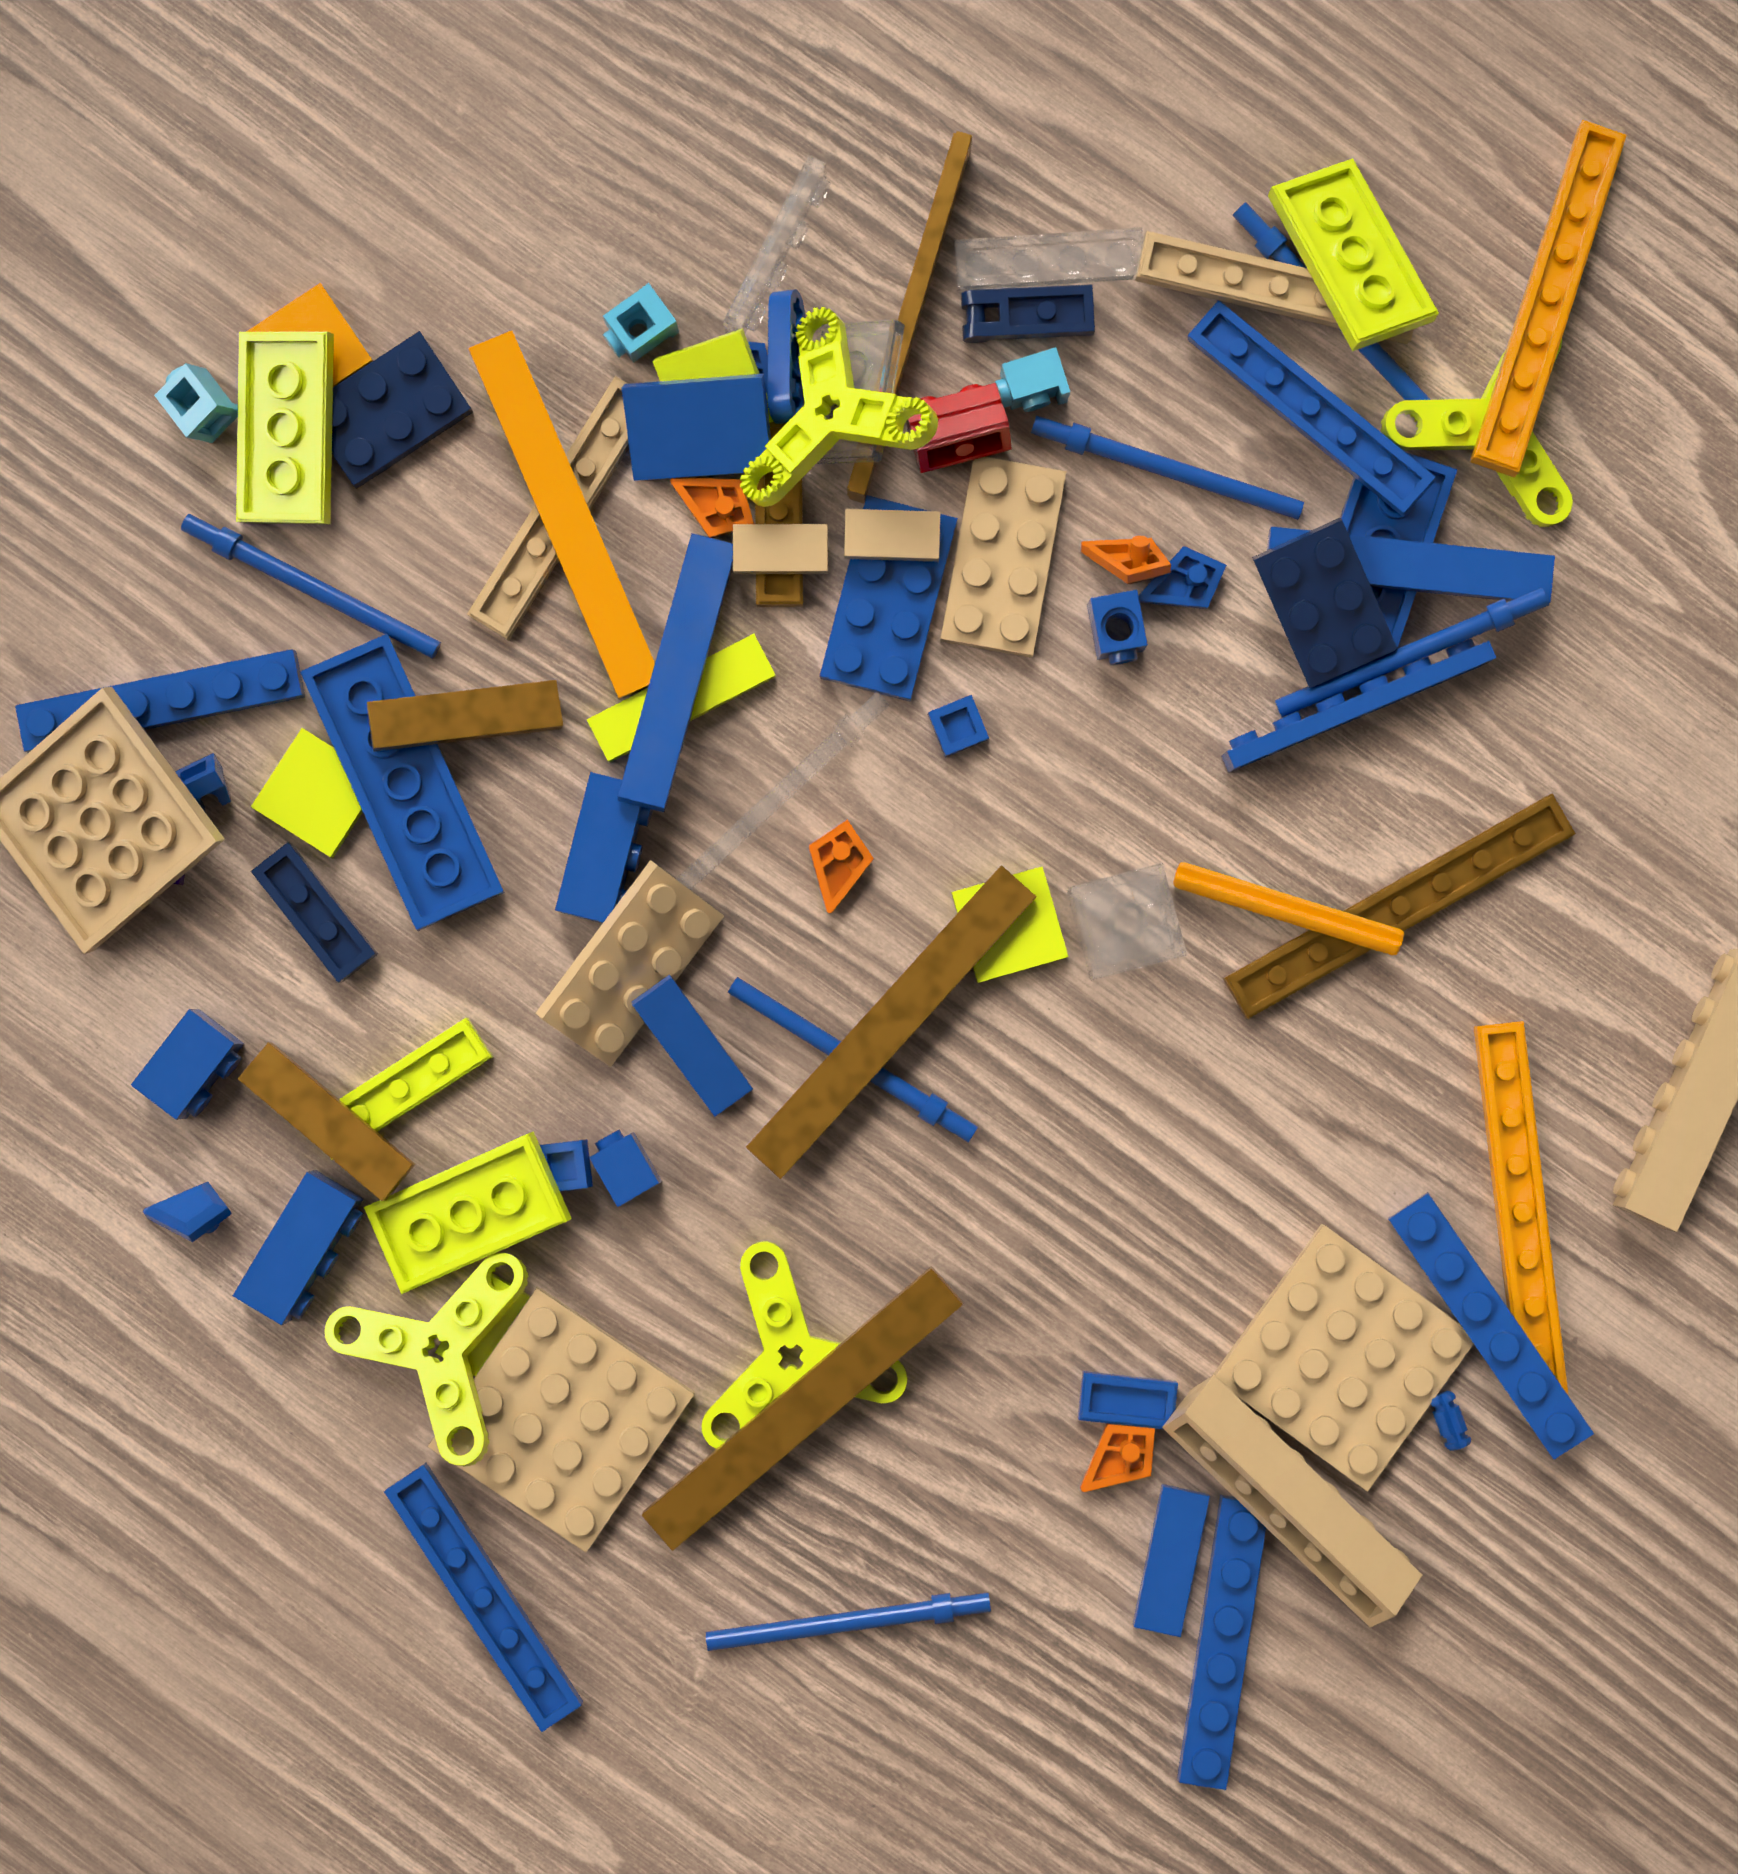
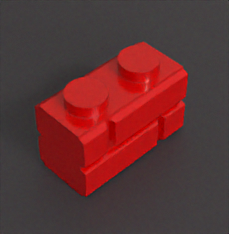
[906,383,1012,473]

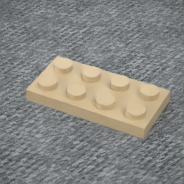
[940,457,1067,658]
[535,860,724,1067]

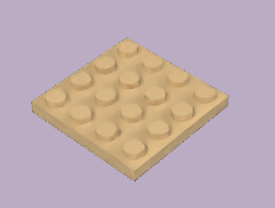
[0,687,225,954]
[1213,1224,1474,1492]
[428,1286,694,1552]

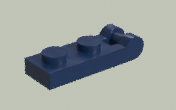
[961,284,1095,343]

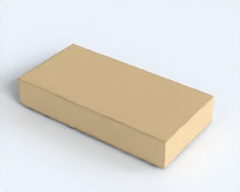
[844,509,940,562]
[733,524,828,574]

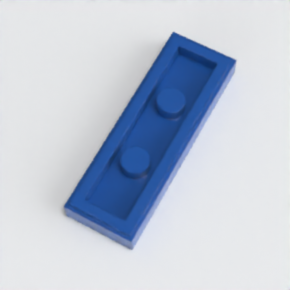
[631,974,753,1117]
[1132,1484,1210,1637]

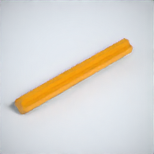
[1173,862,1404,956]

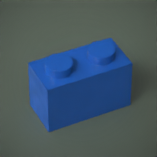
[131,1009,244,1120]

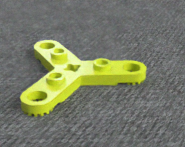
[740,307,938,507]
[1380,339,1573,527]
[702,1241,907,1449]
[325,1253,529,1467]

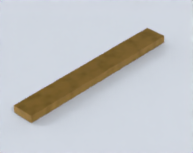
[847,131,973,504]
[1223,793,1576,1019]
[745,865,1037,1179]
[641,1266,963,1551]

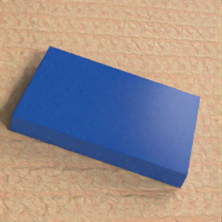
[621,374,771,481]

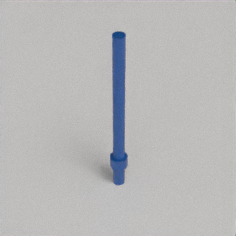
[1232,202,1431,401]
[1031,415,1304,520]
[181,514,441,659]
[1275,588,1549,717]
[728,977,978,1142]
[706,1592,991,1651]

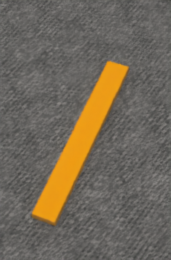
[1470,120,1627,478]
[469,330,655,699]
[1473,1021,1569,1396]

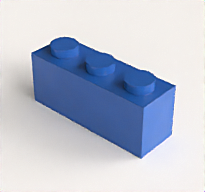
[555,772,653,923]
[232,1170,364,1325]

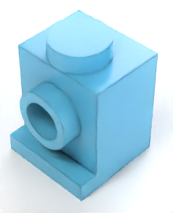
[602,283,679,363]
[995,347,1070,412]
[154,363,238,443]

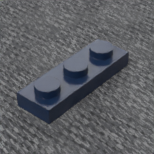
[251,842,378,983]

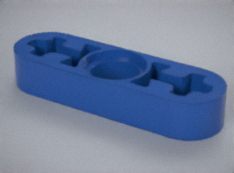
[767,289,805,424]

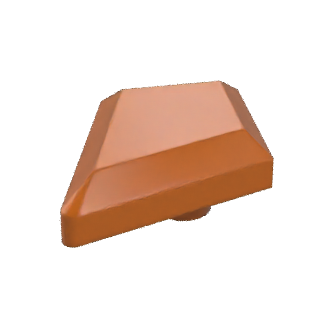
[670,477,754,538]
[1081,536,1171,584]
[809,819,874,914]
[1080,1423,1155,1492]

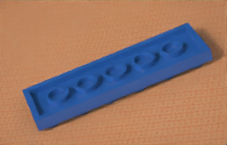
[300,634,505,931]

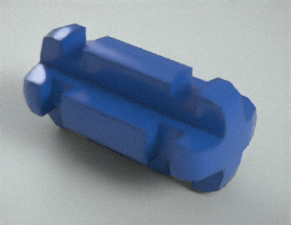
[1430,1391,1471,1451]

